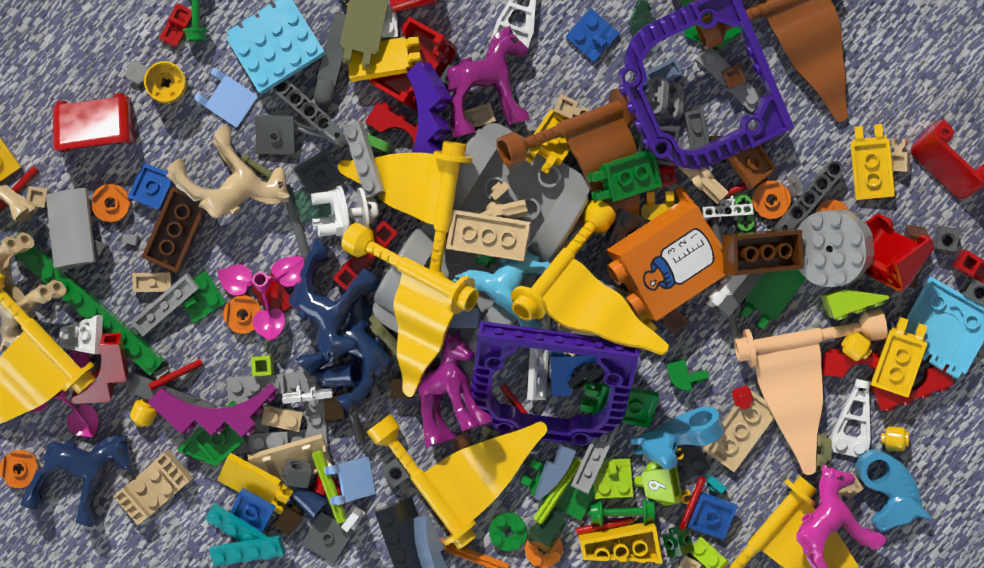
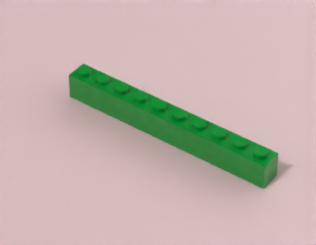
[15,234,167,376]

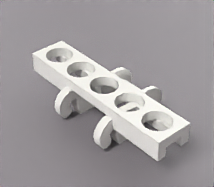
[702,196,753,222]
[282,383,333,404]

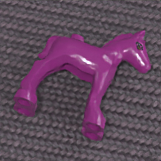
[447,26,531,138]
[418,330,493,448]

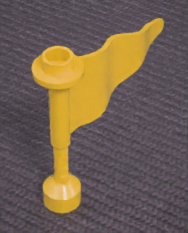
[338,141,473,279]
[511,200,669,355]
[341,223,479,397]
[0,272,96,424]
[366,414,548,550]
[728,476,859,568]

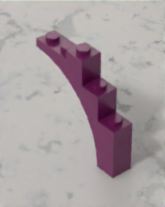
[148,383,278,437]

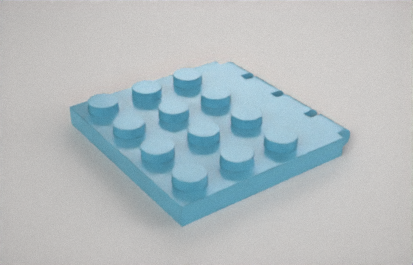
[226,0,326,95]
[905,276,984,379]

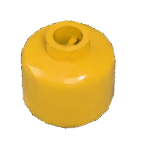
[841,332,872,361]
[130,398,157,427]
[881,427,909,452]

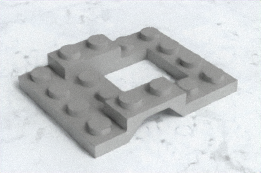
[227,371,328,454]

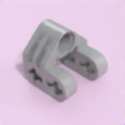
[646,76,685,121]

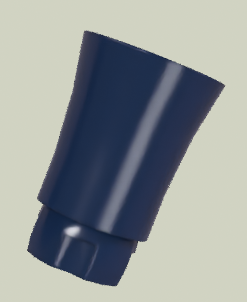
[316,360,362,388]
[288,486,329,521]

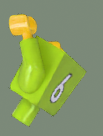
[634,446,691,506]

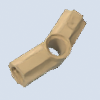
[678,166,729,204]
[480,200,528,219]

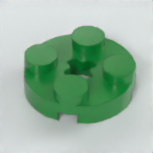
[489,512,527,551]

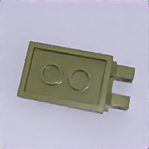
[340,0,389,68]

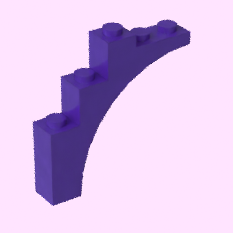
[407,61,453,154]

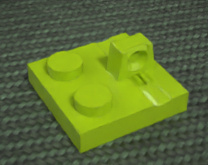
[593,458,633,500]

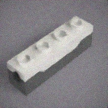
[706,273,764,318]

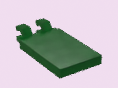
[587,149,662,202]
[739,269,806,329]
[579,382,659,428]
[520,457,594,521]

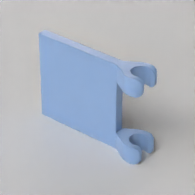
[194,68,258,128]
[324,456,376,505]

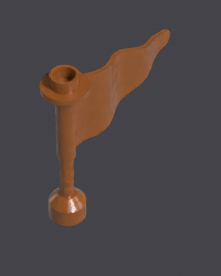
[695,0,848,122]
[496,88,640,216]

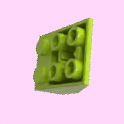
[820,289,889,320]

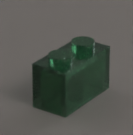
[527,508,568,554]

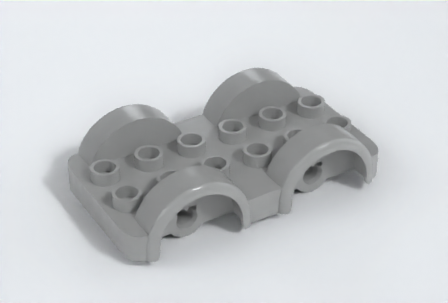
[373,123,590,374]

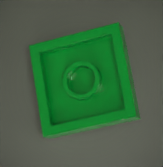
[182,270,227,323]

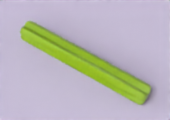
[312,450,347,524]
[534,457,582,524]

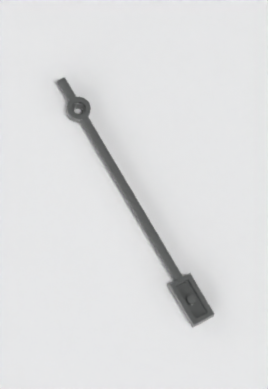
[683,109,741,337]

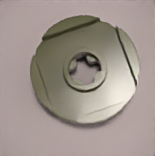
[816,433,832,472]

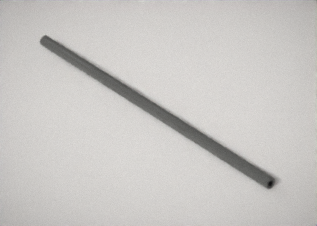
[285,184,366,443]

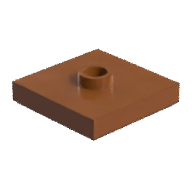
[728,144,777,190]

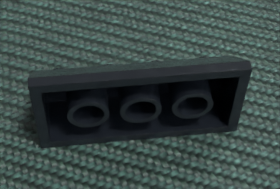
[375,497,422,568]

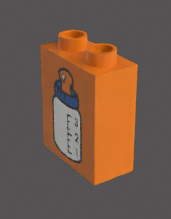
[606,201,727,321]

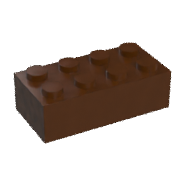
[141,186,207,273]
[722,229,803,276]

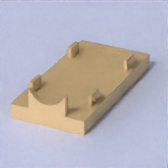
[446,210,531,262]
[703,390,774,472]
[248,434,333,484]

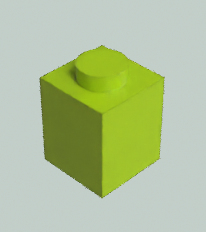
[251,355,275,376]

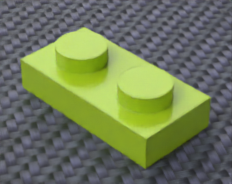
[690,536,729,568]

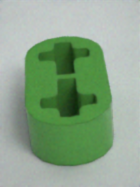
[366,133,392,153]
[734,195,754,231]

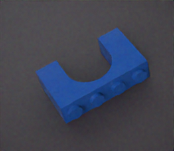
[550,351,597,397]

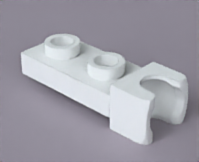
[341,503,366,532]

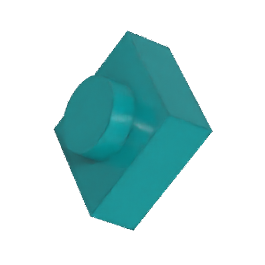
[706,474,727,493]

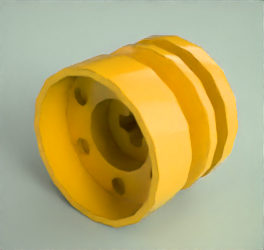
[144,61,187,104]

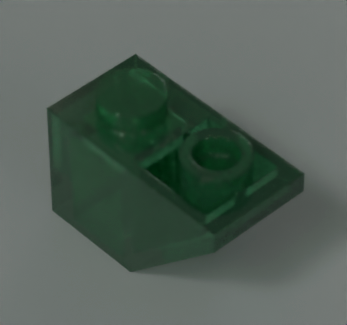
[627,0,656,37]

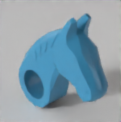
[631,406,725,470]
[855,449,932,532]

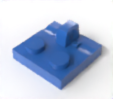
[565,8,619,62]
[128,163,175,211]
[230,488,276,533]
[688,492,738,540]

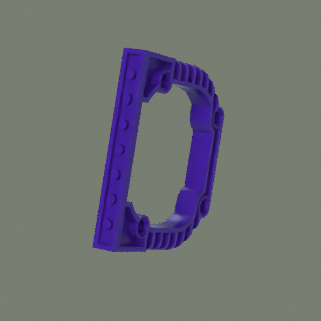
[618,0,795,169]
[471,321,639,446]

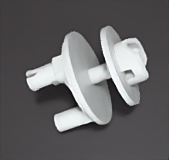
[311,186,379,241]

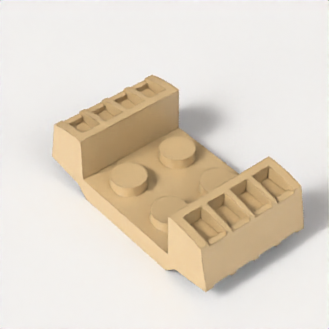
[113,449,193,525]

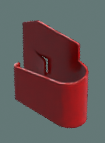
[732,385,754,410]

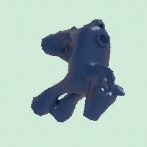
[288,239,381,363]
[295,294,392,415]
[20,435,133,527]

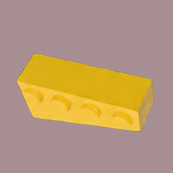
[578,521,663,564]

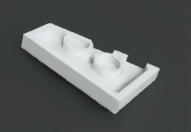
[59,315,103,354]

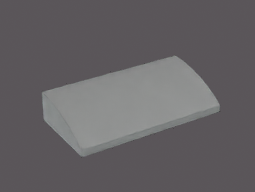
[46,188,96,271]

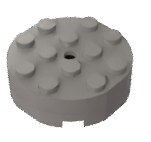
[798,209,874,287]

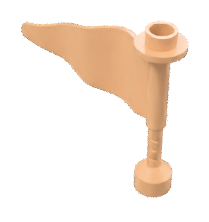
[734,308,888,475]

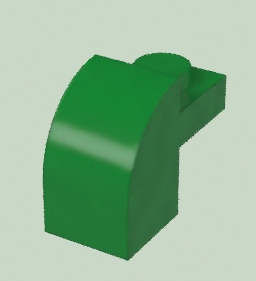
[665,359,709,390]

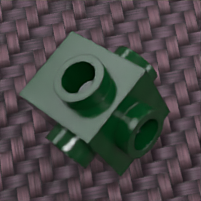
[662,526,694,557]

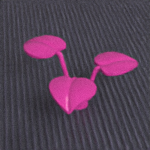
[218,256,305,341]
[29,350,99,437]

